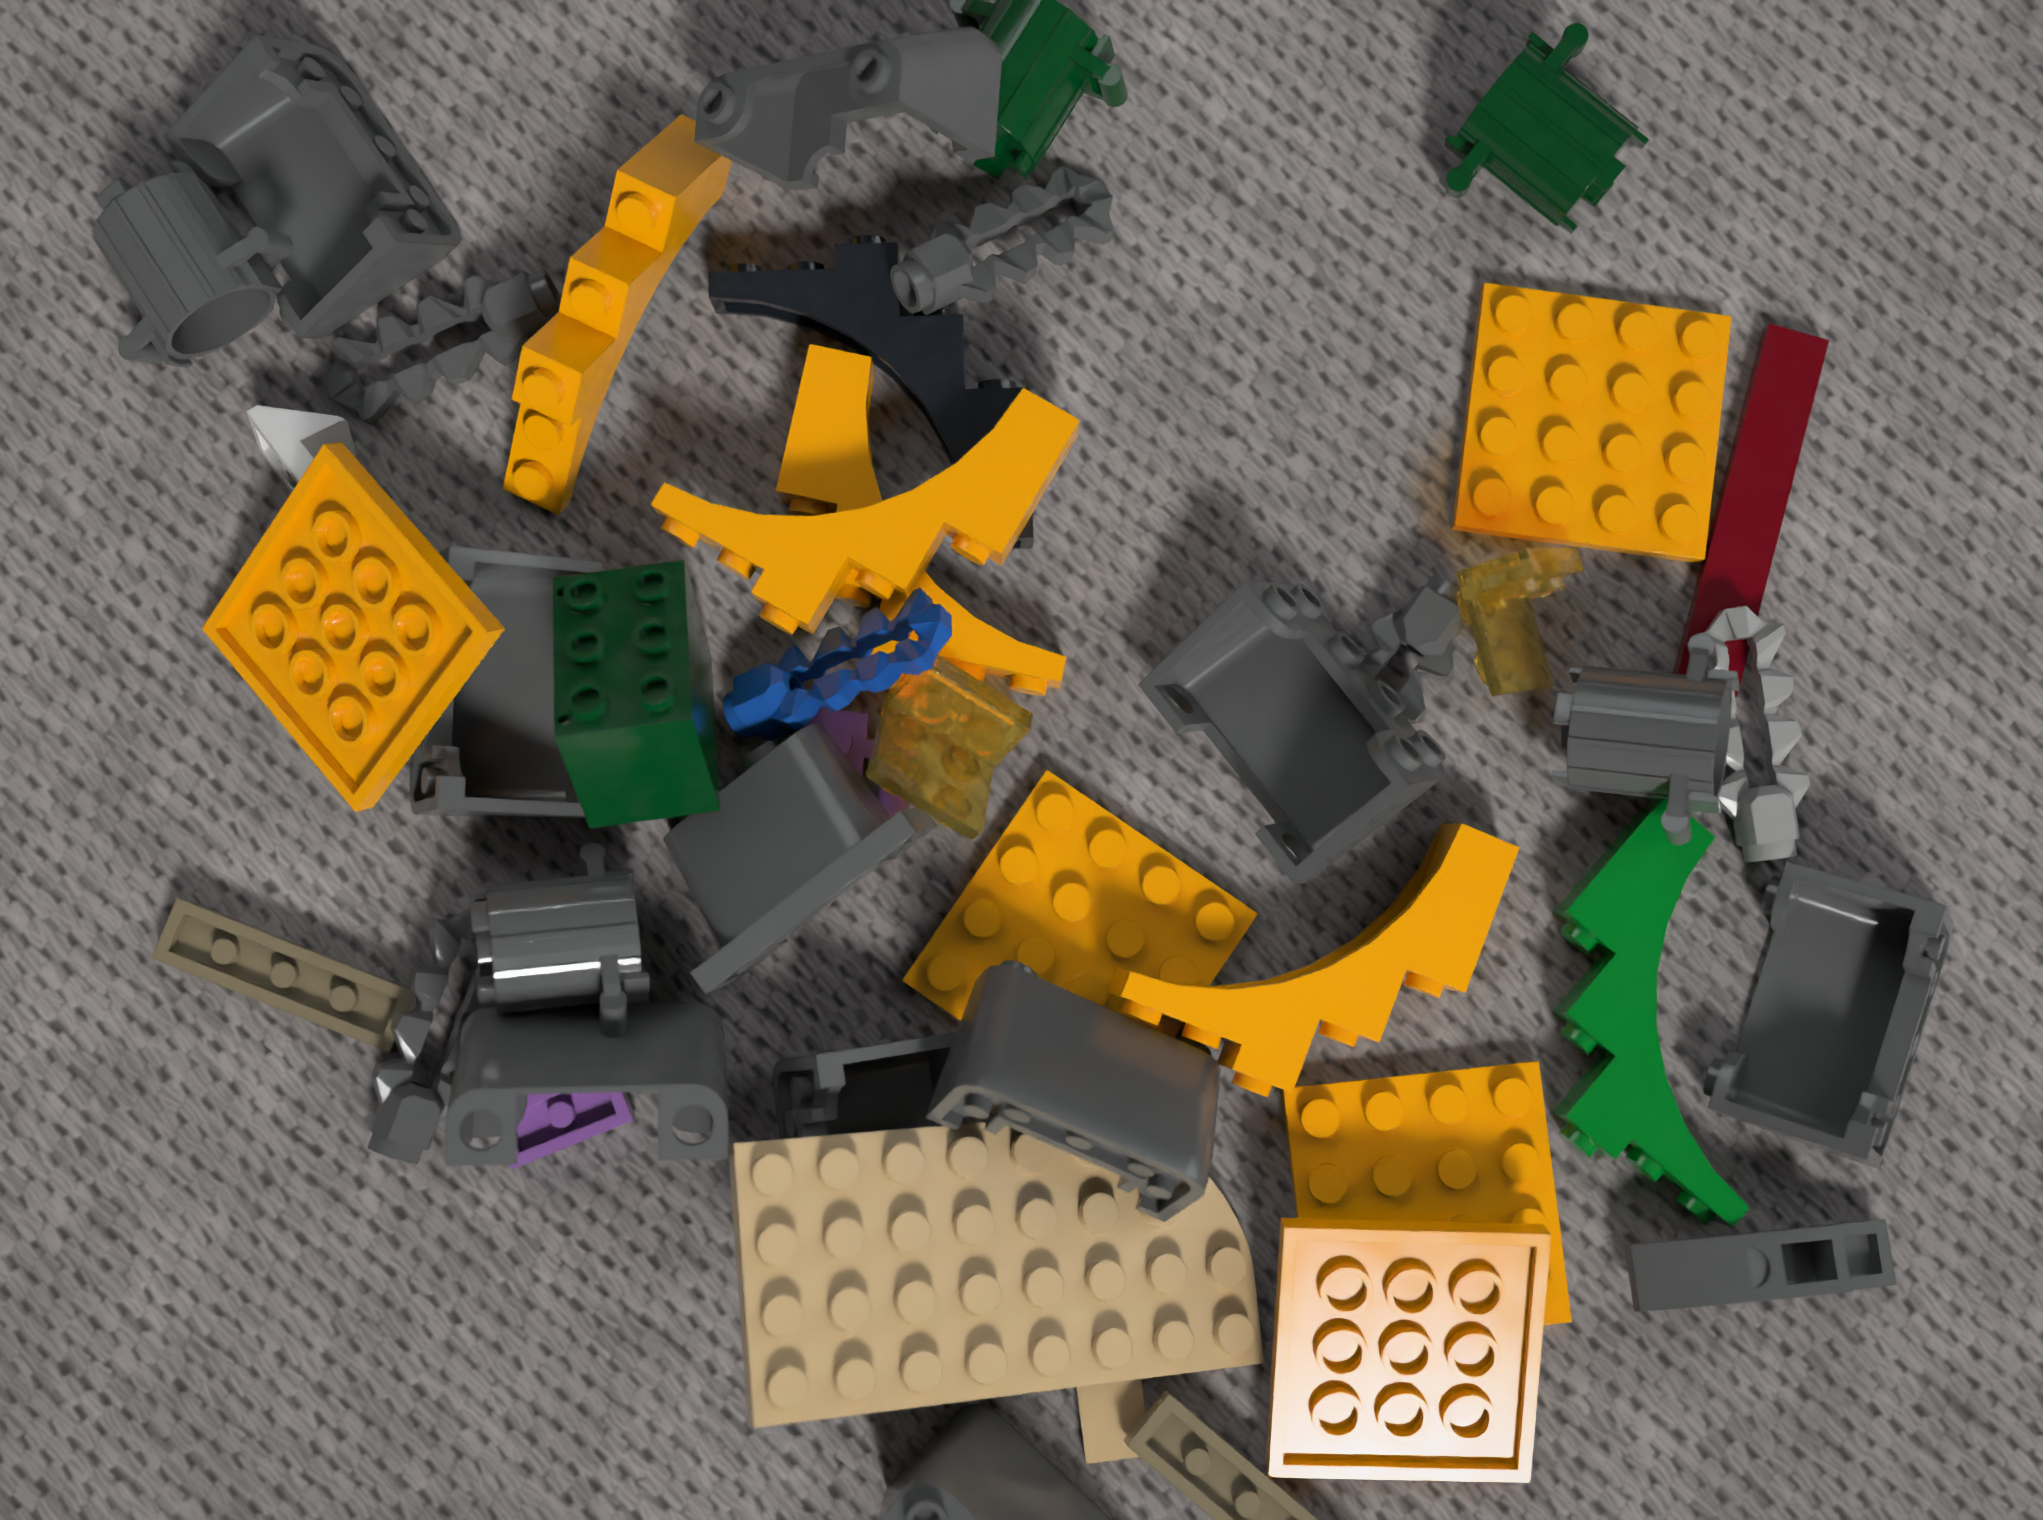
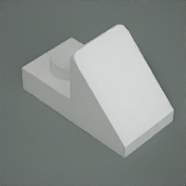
[246,405,356,492]

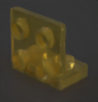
[1456,547,1584,697]
[866,654,1033,840]

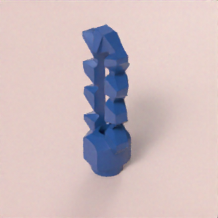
[723,588,952,741]

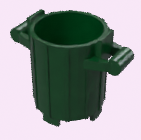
[930,0,1128,180]
[1444,23,1649,234]

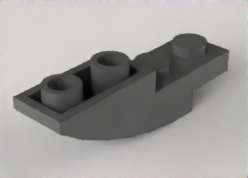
[1624,1219,1897,1312]

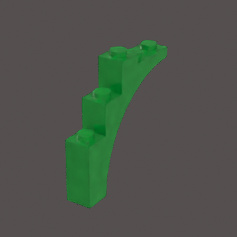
[1552,798,1750,1228]

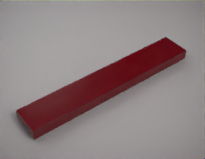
[1672,323,1829,698]

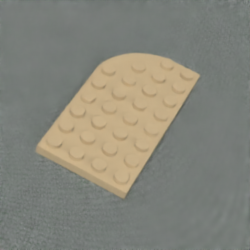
[728,1122,1264,1428]

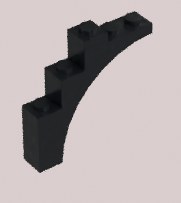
[708,235,1034,549]

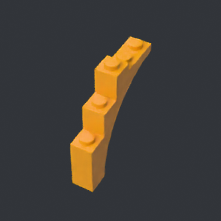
[503,114,732,515]
[776,344,1067,696]
[651,388,1080,635]
[1108,823,1520,1098]

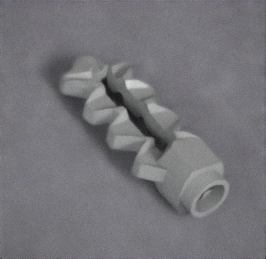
[1689,606,1810,862]

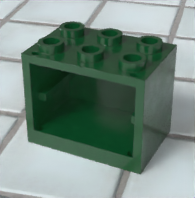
[553,560,720,828]

